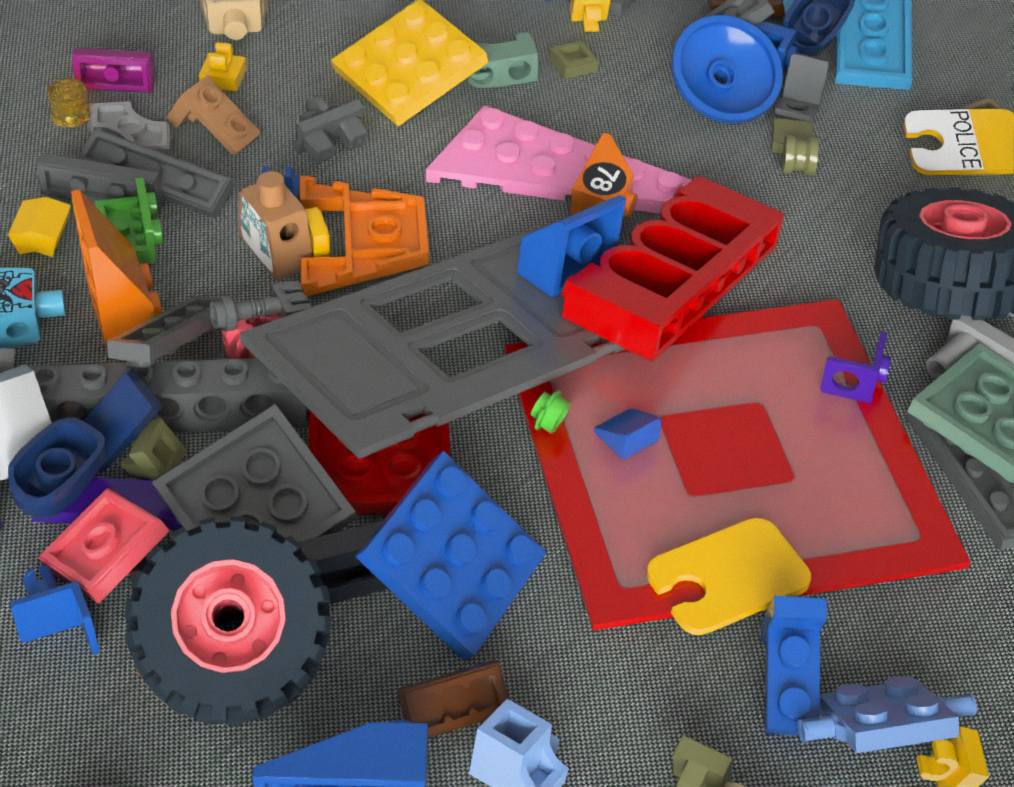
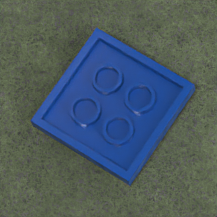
[355,451,547,661]

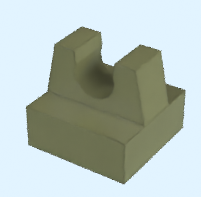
[121,418,187,481]
[673,735,733,787]

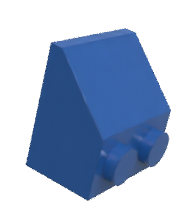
[517,195,626,298]

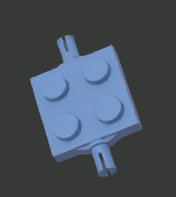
[797,676,977,753]

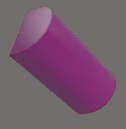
[71,48,156,93]

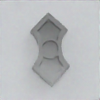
[89,101,171,156]

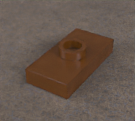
[396,660,509,738]

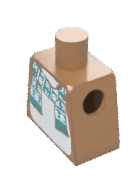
[239,171,313,281]

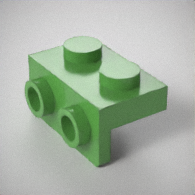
[95,178,163,264]

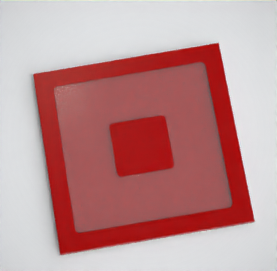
[504,299,971,631]

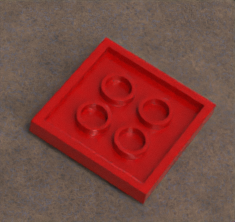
[308,411,450,514]

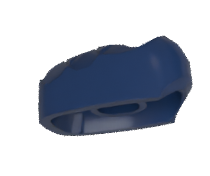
[783,0,855,57]
[8,417,106,520]

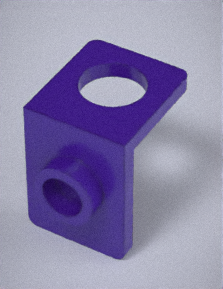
[820,331,891,404]

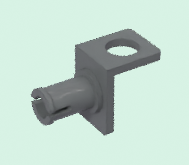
[774,52,829,122]

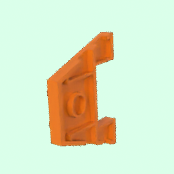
[300,176,429,296]

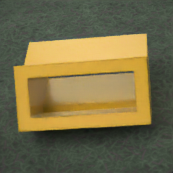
[8,197,71,258]

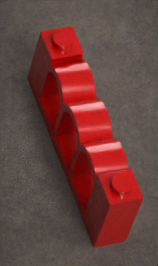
[562,175,785,362]

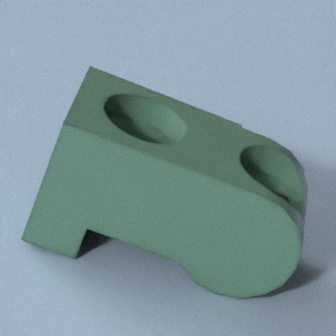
[467,31,538,88]

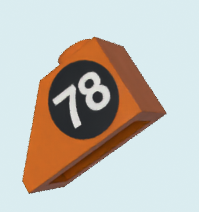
[571,133,638,218]

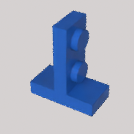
[760,595,827,736]

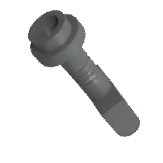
[209,281,312,332]

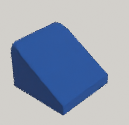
[594,408,661,460]

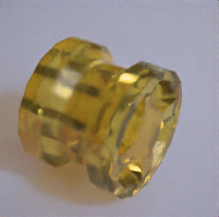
[47,78,90,128]

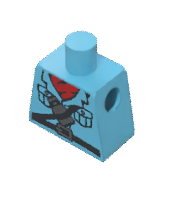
[0,267,66,348]

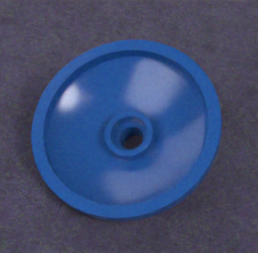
[671,15,783,124]

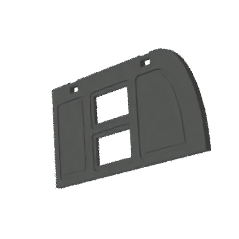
[240,216,625,459]

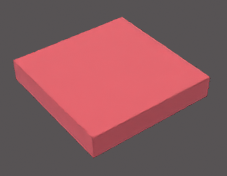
[38,488,169,604]

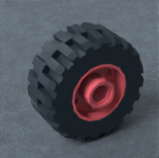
[874,187,1014,320]
[124,516,332,726]

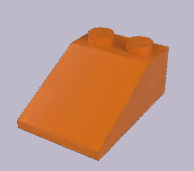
[71,189,162,347]

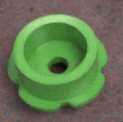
[530,390,571,434]

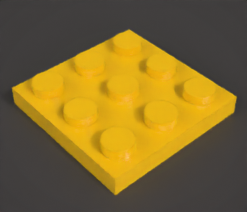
[331,0,489,127]

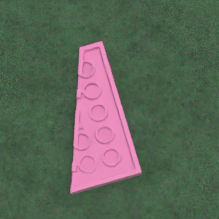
[426,105,692,214]

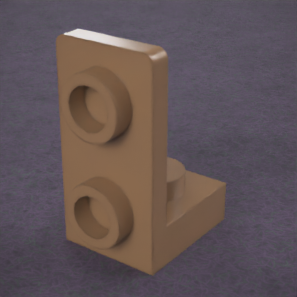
[166,76,260,155]

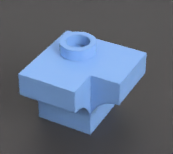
[469,699,568,787]

